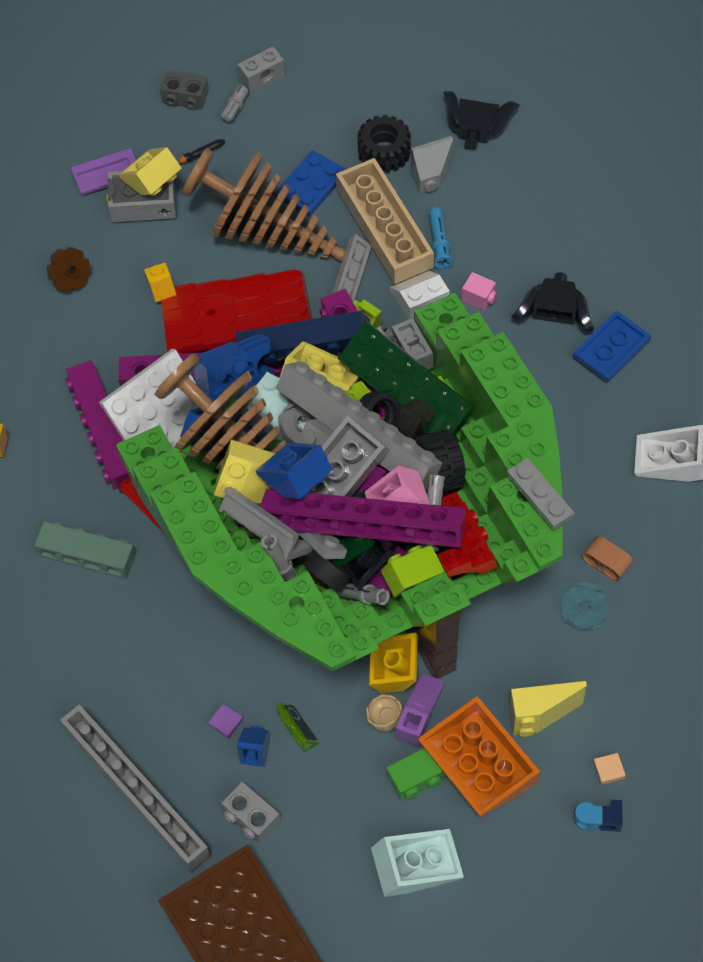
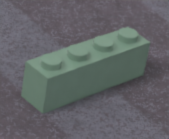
[34,522,136,579]

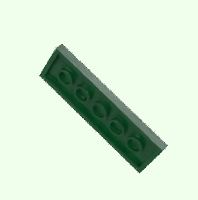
[338,321,475,436]

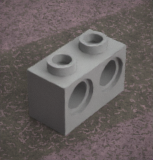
[392,318,433,370]
[221,782,281,843]

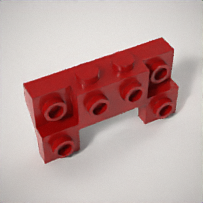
[437,492,497,578]

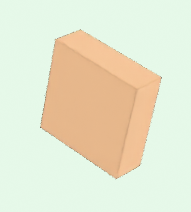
[593,753,626,785]

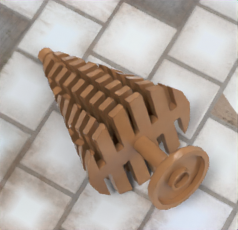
[182,148,346,262]
[154,353,287,470]

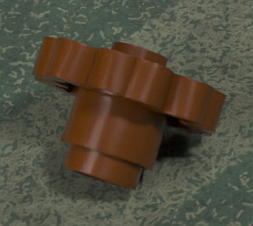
[46,247,91,292]

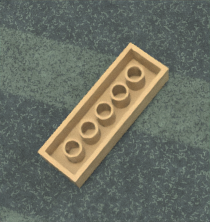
[336,158,434,285]

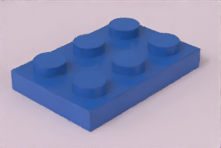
[275,150,346,217]
[573,310,651,383]

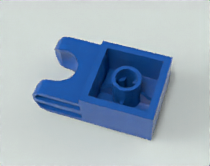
[194,334,275,401]

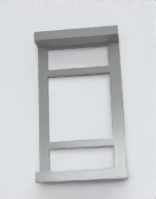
[219,487,333,561]

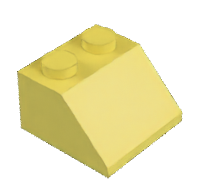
[118,147,182,196]

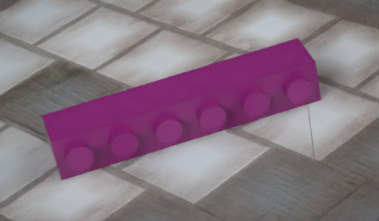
[65,360,129,490]

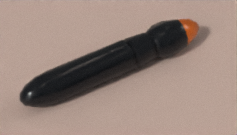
[179,139,225,163]

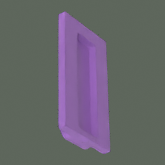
[71,148,136,195]

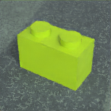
[380,545,445,597]

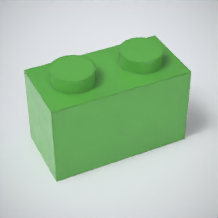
[386,748,445,801]

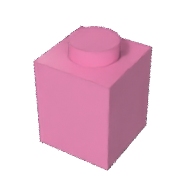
[461,272,497,311]

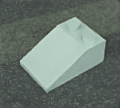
[242,372,306,443]
[371,829,464,897]

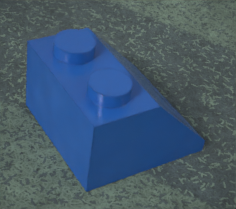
[256,442,333,499]

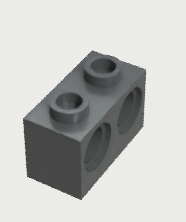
[160,70,209,109]

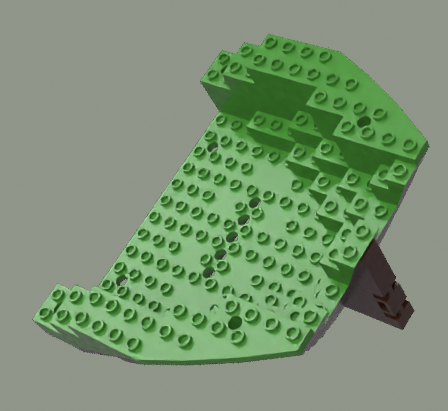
[116,293,563,679]

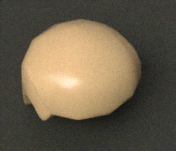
[366,695,403,732]

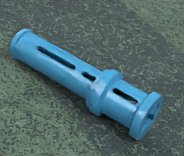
[428,207,453,269]

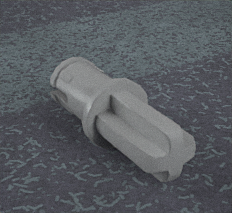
[221,85,249,122]

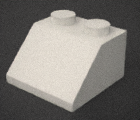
[390,271,450,319]

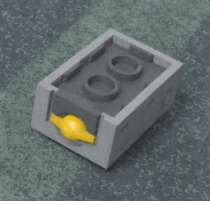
[106,171,176,222]

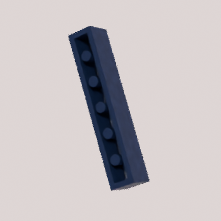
[235,311,371,363]

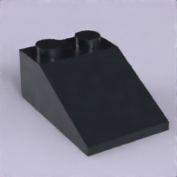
[343,539,397,590]

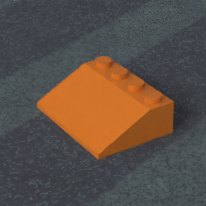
[418,696,540,818]

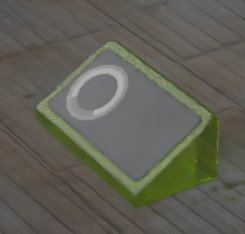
[277,703,319,752]

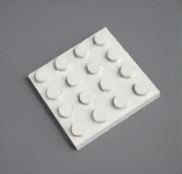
[99,349,199,449]

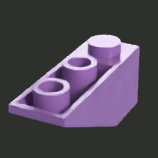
[396,673,445,747]

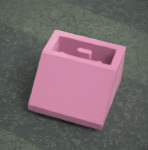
[365,465,430,505]

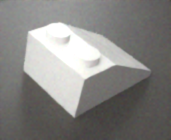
[634,425,703,482]

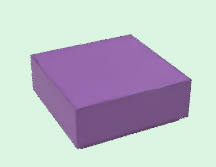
[208,704,243,739]

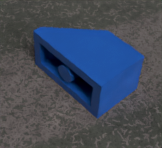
[237,726,270,767]

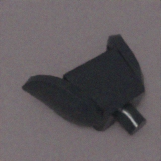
[443,91,520,150]
[511,272,594,332]

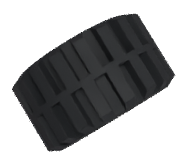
[357,115,411,173]
[414,430,466,493]

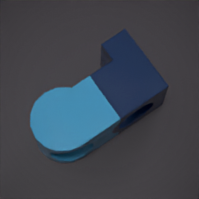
[574,800,623,832]

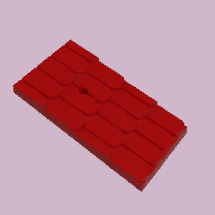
[161,269,312,354]

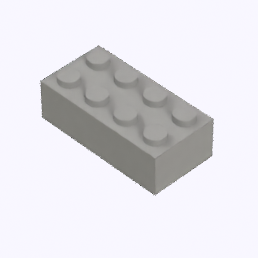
[309,415,390,497]

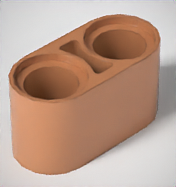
[582,536,633,581]

